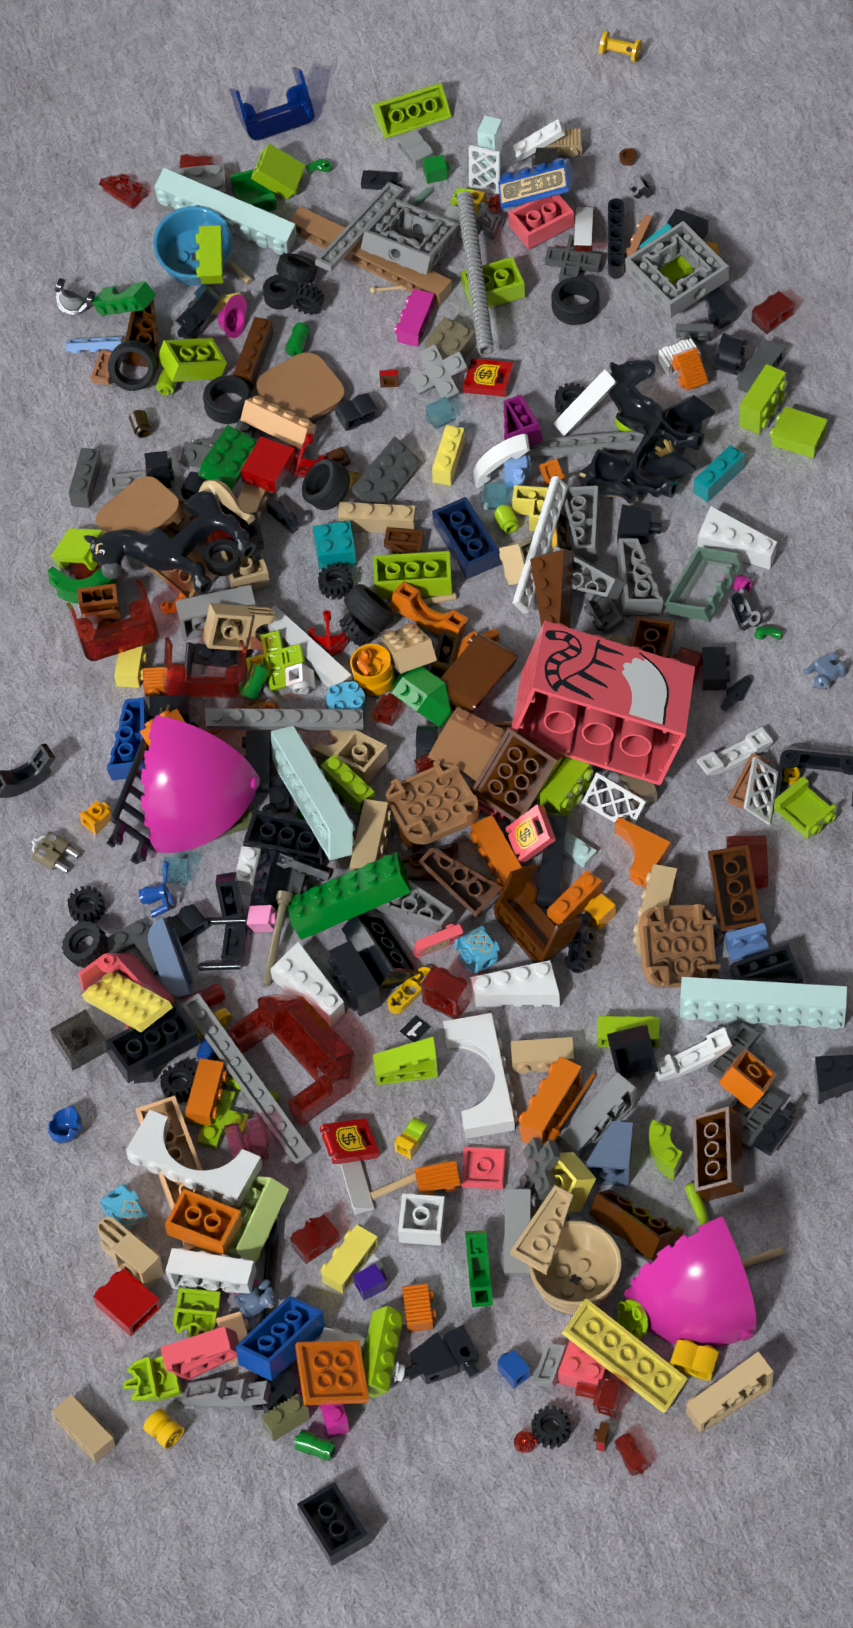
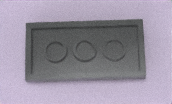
[349,436,422,504]

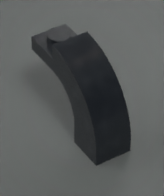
[175,284,221,334]
[0,744,56,798]

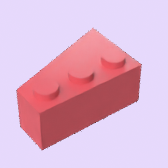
[160,1326,239,1381]

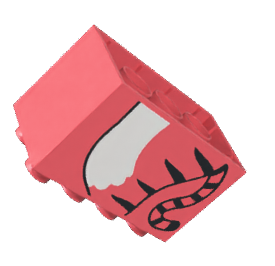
[512,620,695,785]

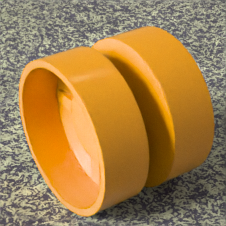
[350,644,395,696]

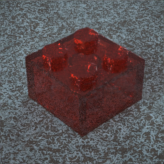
[421,965,470,1019]

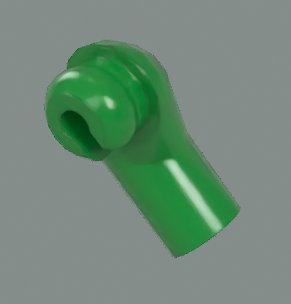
[305,159,332,173]
[754,626,784,640]

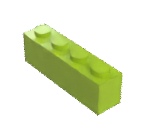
[362,1306,404,1398]

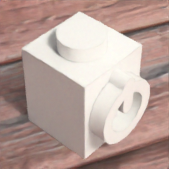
[285,663,315,695]

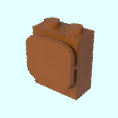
[77,584,121,625]

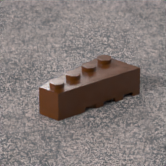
[122,299,159,369]
[530,549,574,628]
[418,847,504,917]
[589,1189,685,1260]

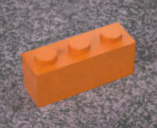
[547,870,602,926]
[185,1058,228,1126]

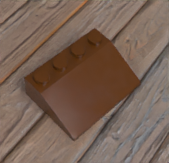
[471,727,564,822]

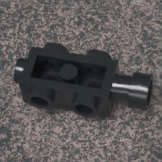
[564,914,597,974]

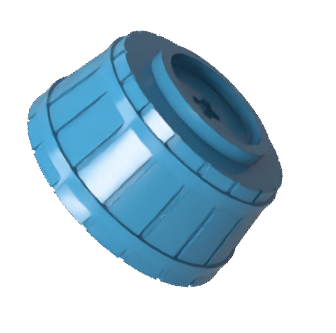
[153,206,232,286]

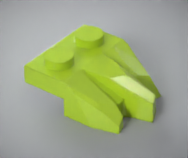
[173,1288,221,1338]
[123,1356,182,1401]

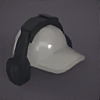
[55,278,96,315]

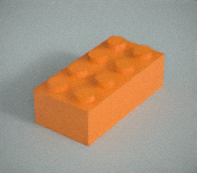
[519,1056,582,1144]

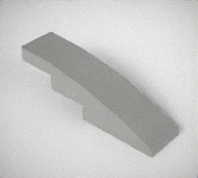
[181,1377,271,1407]

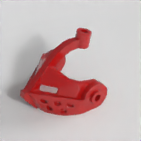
[290,433,328,478]
[308,610,348,657]

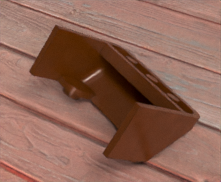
[494,864,583,963]

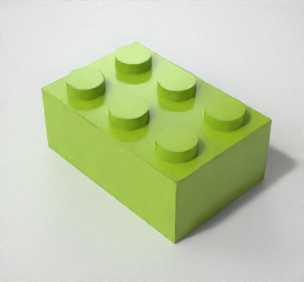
[461,257,525,309]
[158,338,227,382]
[739,364,788,435]
[540,757,593,819]

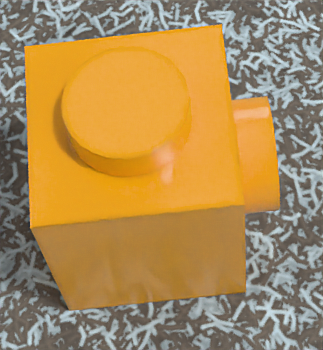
[584,894,616,930]

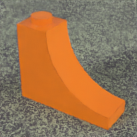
[615,817,671,888]

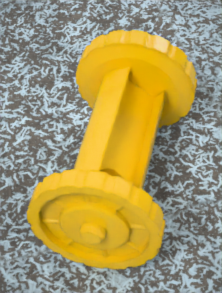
[599,31,642,63]

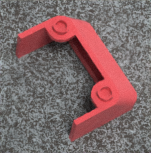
[78,953,175,1029]

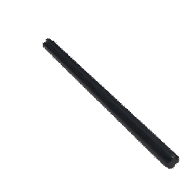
[252,1214,280,1411]

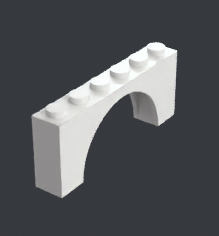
[443,1013,518,1139]
[126,1110,262,1207]

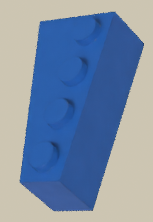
[106,697,149,781]

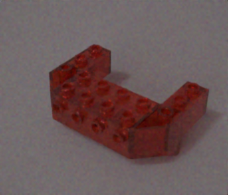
[226,994,355,1126]

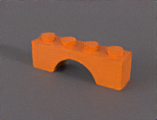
[389,581,469,639]

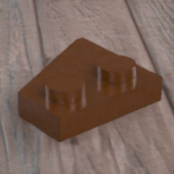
[384,527,424,554]

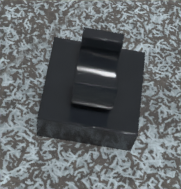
[629,174,653,199]

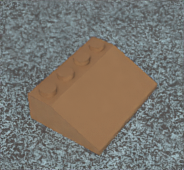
[428,707,506,781]

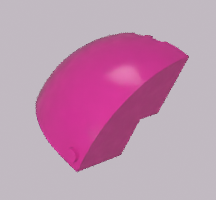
[141,716,261,853]
[623,1217,756,1348]

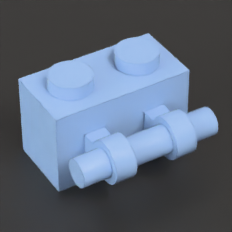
[503,454,531,488]

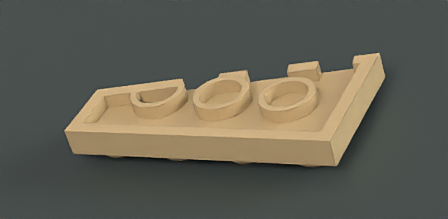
[510,1185,573,1275]

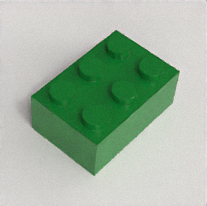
[198,425,258,491]

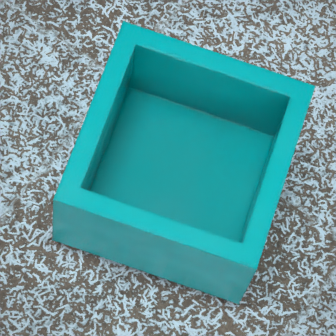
[312,521,356,570]

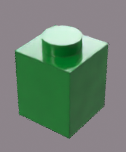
[422,155,450,184]

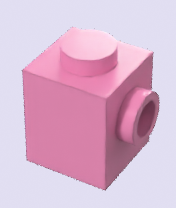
[247,905,277,933]

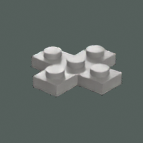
[410,344,469,402]

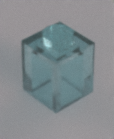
[425,397,455,430]
[480,483,507,510]

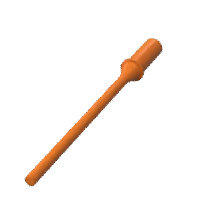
[542,1073,596,1146]

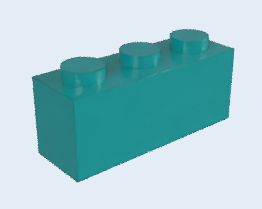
[693,444,745,502]

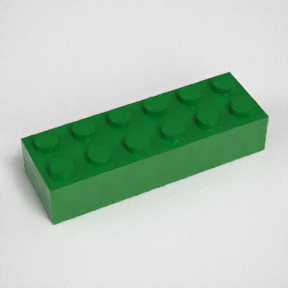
[288,852,411,940]

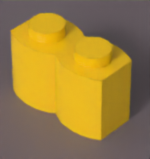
[670,1339,719,1381]

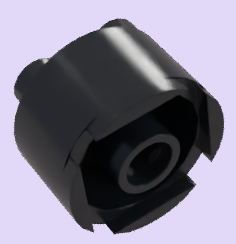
[713,333,748,375]

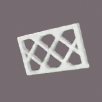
[469,145,500,195]
[743,757,778,825]
[581,772,647,824]

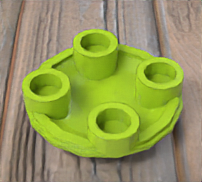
[617,1299,648,1340]

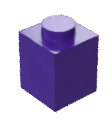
[353,1264,387,1301]

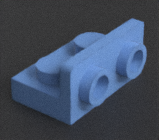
[725,923,770,962]

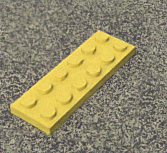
[82,972,173,1032]
[562,1298,688,1413]

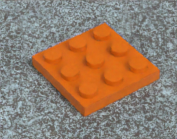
[295,1340,369,1405]

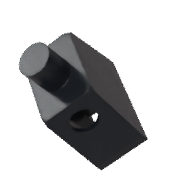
[617,504,662,545]
[443,1325,481,1379]
[404,1332,459,1384]

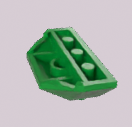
[389,666,452,728]

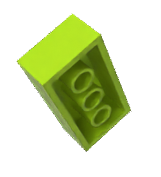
[373,551,452,599]

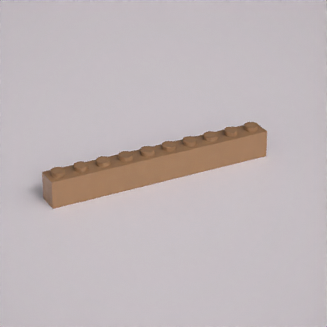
[289,206,452,306]

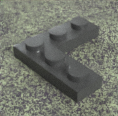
[104,919,159,976]

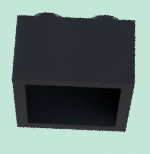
[607,1024,658,1079]

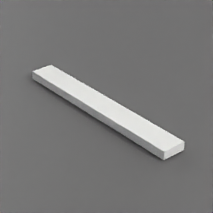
[512,476,568,614]

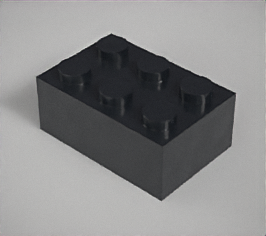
[328,940,381,1017]
[297,1482,369,1566]

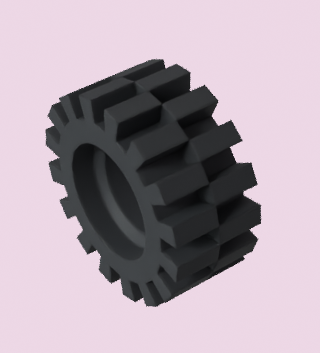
[289,282,325,315]
[555,382,585,415]
[318,563,353,600]
[339,612,374,647]
[67,886,105,923]
[160,1063,196,1103]
[531,1406,571,1449]

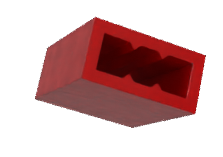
[241,437,296,493]
[93,1268,161,1336]

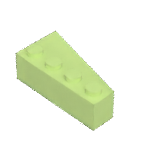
[227,1176,289,1264]

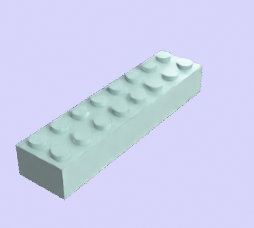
[154,168,297,255]
[271,726,355,860]
[680,977,847,1029]

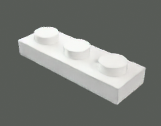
[513,119,565,161]

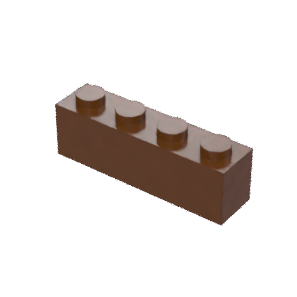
[233,317,274,391]

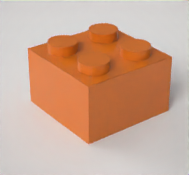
[718,1048,777,1109]

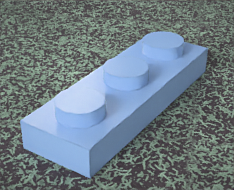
[66,336,122,353]

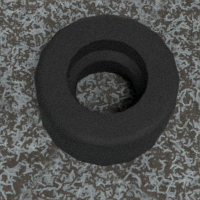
[263,274,295,310]

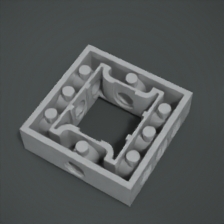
[361,198,459,275]
[625,221,729,318]

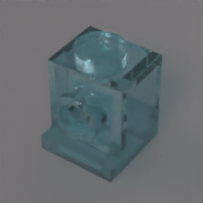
[158,856,190,886]

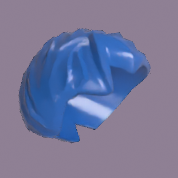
[47,1105,82,1144]

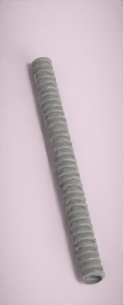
[457,191,494,355]

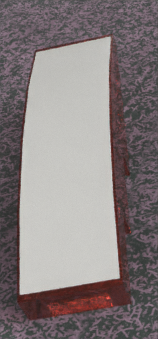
[574,206,594,252]

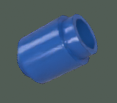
[196,1036,217,1061]

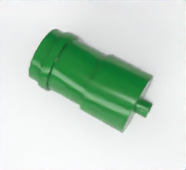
[285,322,310,357]
[240,663,270,701]
[294,1429,337,1461]

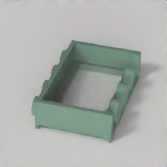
[665,547,743,623]

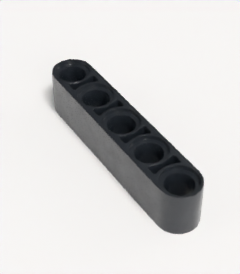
[608,198,624,279]
[536,812,568,907]

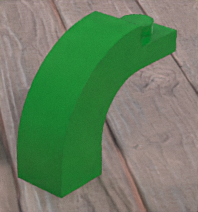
[47,566,117,604]
[465,1230,493,1307]

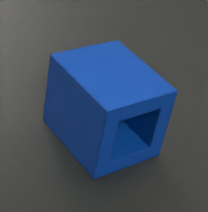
[497,1350,531,1389]

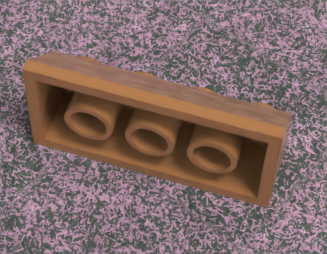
[137,527,216,598]

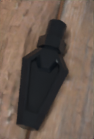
[720,676,752,711]

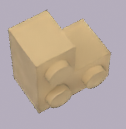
[499,538,533,585]

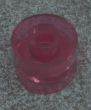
[224,1117,269,1161]

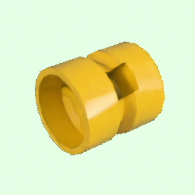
[143,1408,184,1449]

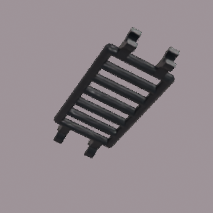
[106,704,199,864]

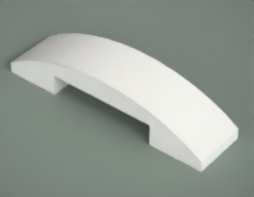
[473,434,530,488]
[697,727,773,776]
[655,1027,732,1082]

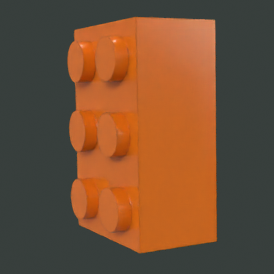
[165,1189,243,1255]

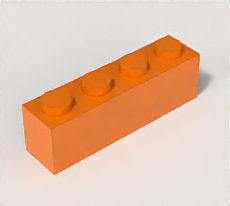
[469,815,522,886]

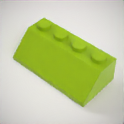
[371,83,452,139]

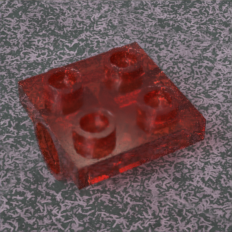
[99,174,149,209]

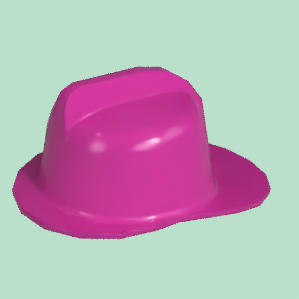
[217,294,247,338]

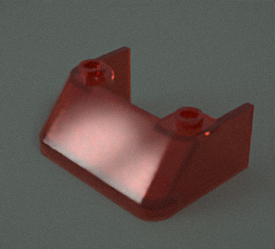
[66,579,158,661]
[163,637,247,698]

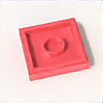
[461,1147,506,1189]

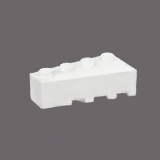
[698,506,777,570]
[270,942,345,1027]
[470,960,560,1007]
[165,1248,257,1293]

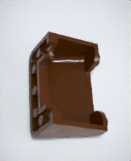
[437,633,519,714]

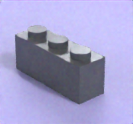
[736,339,784,393]
[69,448,102,508]

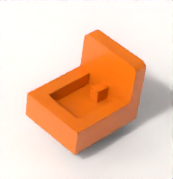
[538,459,567,487]

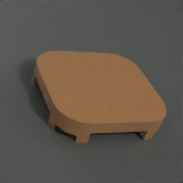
[257,353,345,422]
[96,476,184,533]
[385,760,479,844]
[639,904,720,988]

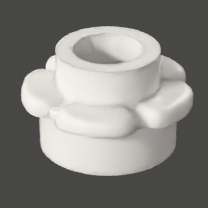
[391,1361,405,1383]

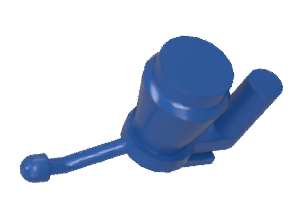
[139,861,175,918]

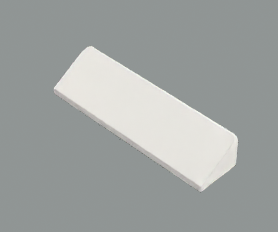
[553,370,618,436]
[338,1154,374,1215]

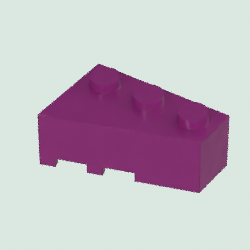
[503,394,543,447]

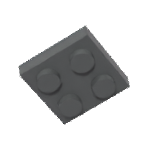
[676,323,713,342]

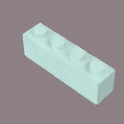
[477,116,504,181]

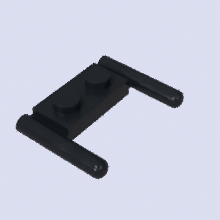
[183,642,244,691]
[198,916,248,971]

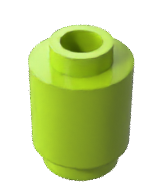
[156,369,177,395]
[494,505,519,534]

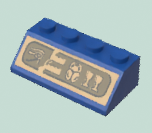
[498,158,576,209]

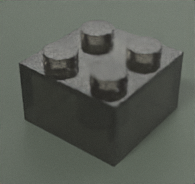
[50,1009,107,1071]

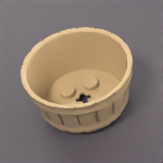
[529,1221,621,1314]

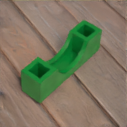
[91,281,156,316]

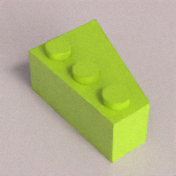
[373,1037,438,1086]

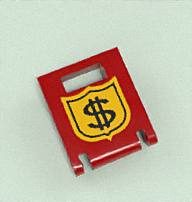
[462,358,514,397]
[319,1118,380,1164]

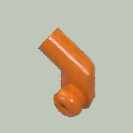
[160,593,188,614]
[357,649,374,677]

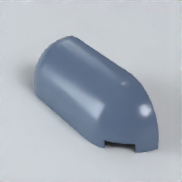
[148,918,194,996]

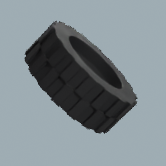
[276,253,318,284]
[62,921,108,968]

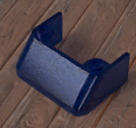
[229,67,315,141]

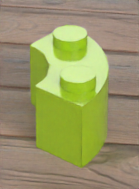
[649,1119,683,1180]

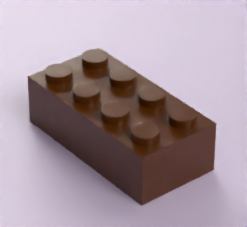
[707,845,762,933]
[692,1106,744,1201]

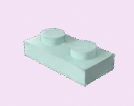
[563,831,597,868]

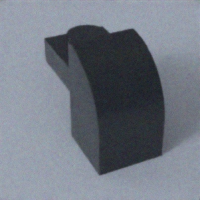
[416,724,438,766]
[262,1368,297,1414]

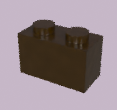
[430,631,460,677]

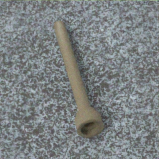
[263,891,293,986]

